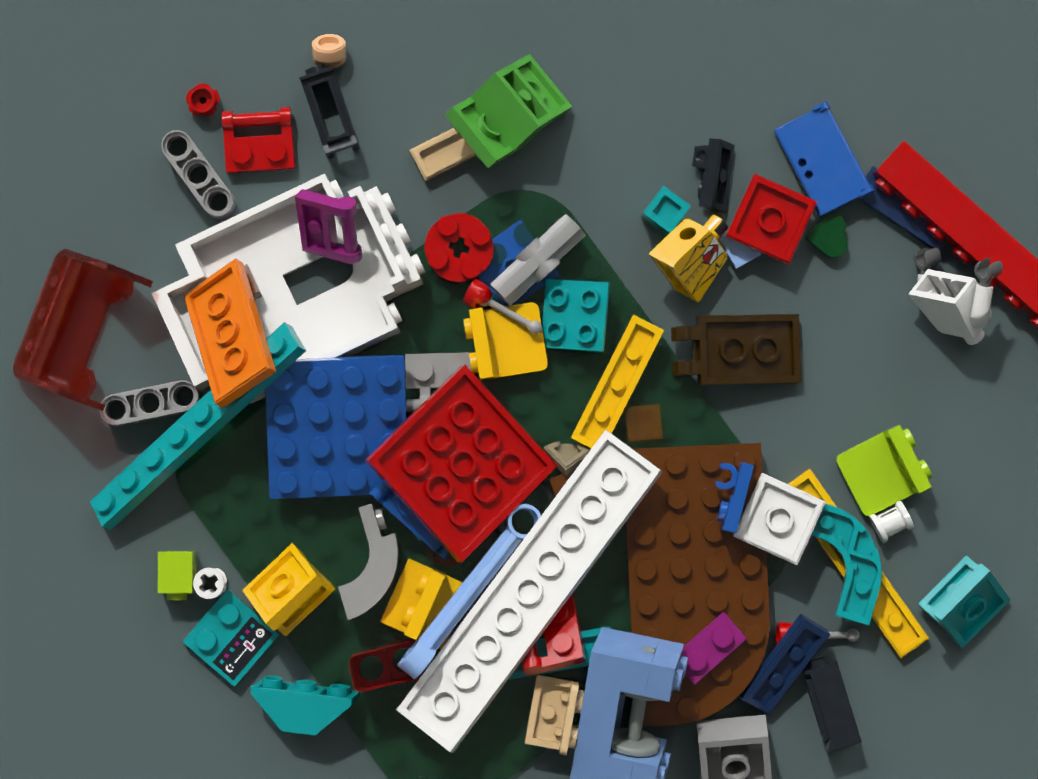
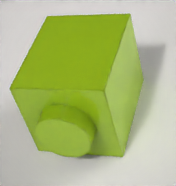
[158,551,197,600]

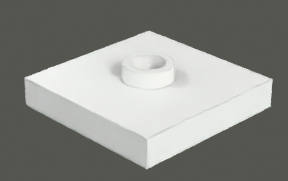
[733,473,826,565]

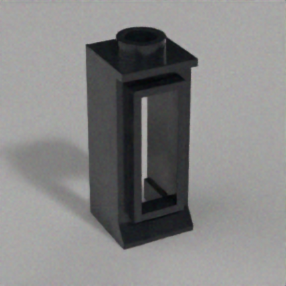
[299,64,360,159]
[802,656,862,752]

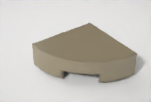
[543,442,590,476]

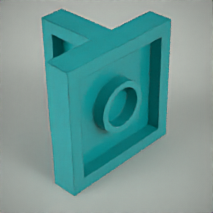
[918,555,1011,649]

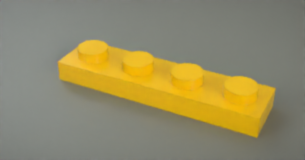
[571,315,664,449]

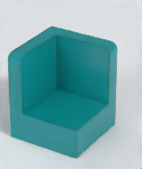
[641,185,691,236]

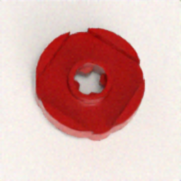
[425,213,494,283]

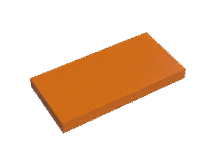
[184,258,276,408]

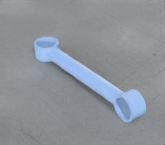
[397,504,541,679]

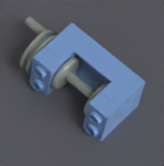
[570,627,688,779]

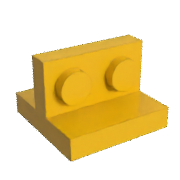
[242,543,336,637]
[380,558,463,649]

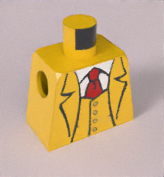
[649,215,728,303]

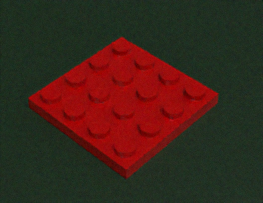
[365,365,557,562]

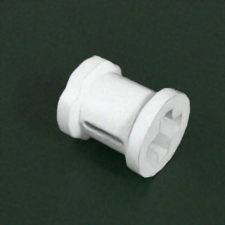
[869,501,914,543]
[193,568,227,599]

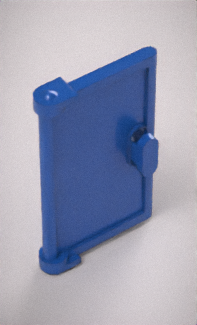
[774,101,875,217]

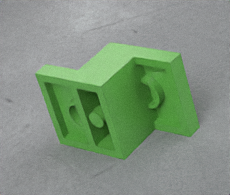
[445,54,573,168]

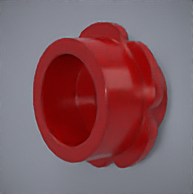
[186,83,220,117]

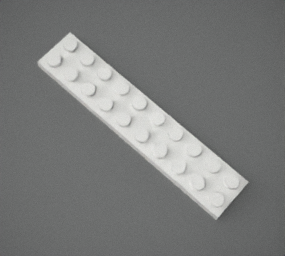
[396,430,663,753]

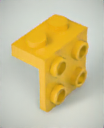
[463,302,548,381]

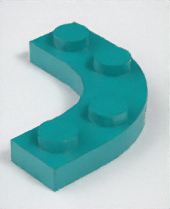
[811,504,882,626]

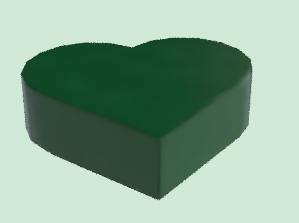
[805,213,848,258]

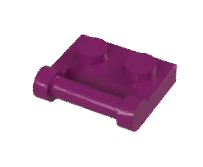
[295,189,363,264]

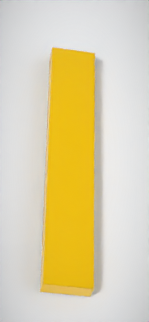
[788,469,929,658]

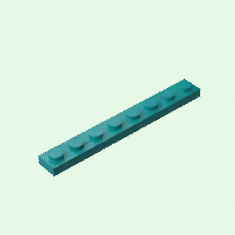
[89,322,306,530]

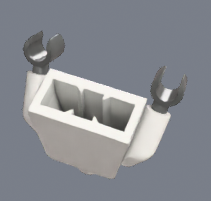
[908,247,1003,345]

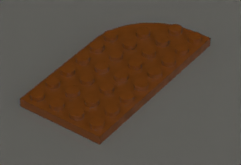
[626,443,770,727]

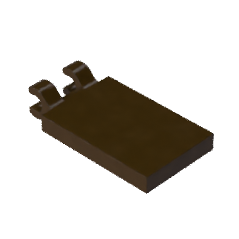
[671,314,801,385]

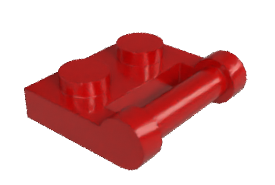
[222,107,295,174]
[522,595,586,675]

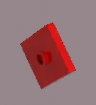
[725,173,817,265]

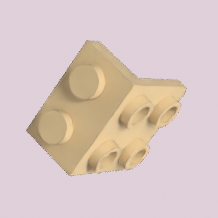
[525,675,584,755]

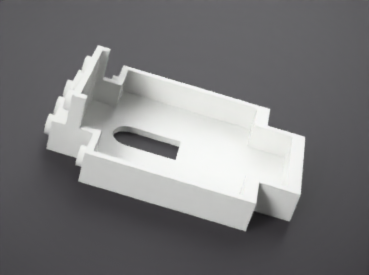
[152,174,425,403]

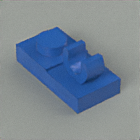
[715,462,754,533]

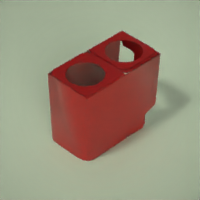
[349,640,424,692]

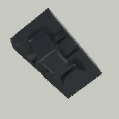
[692,138,735,213]

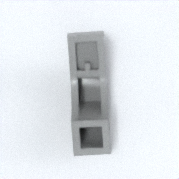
[338,504,399,620]

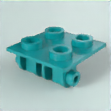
[542,279,610,353]

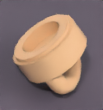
[312,34,346,68]

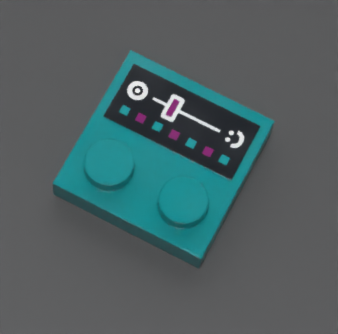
[182,589,280,687]

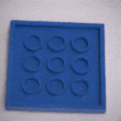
[265,355,406,499]

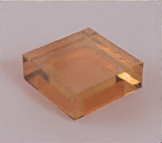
[625,404,663,442]

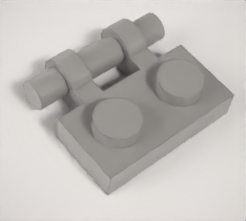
[405,352,475,413]

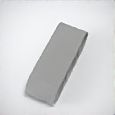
[161,130,236,220]
[100,380,202,426]

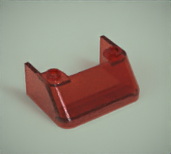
[13,249,153,411]

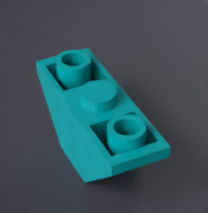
[250,675,360,736]

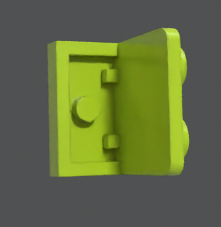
[836,425,933,516]

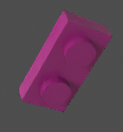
[682,612,747,685]

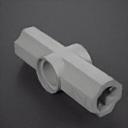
[490,214,586,306]

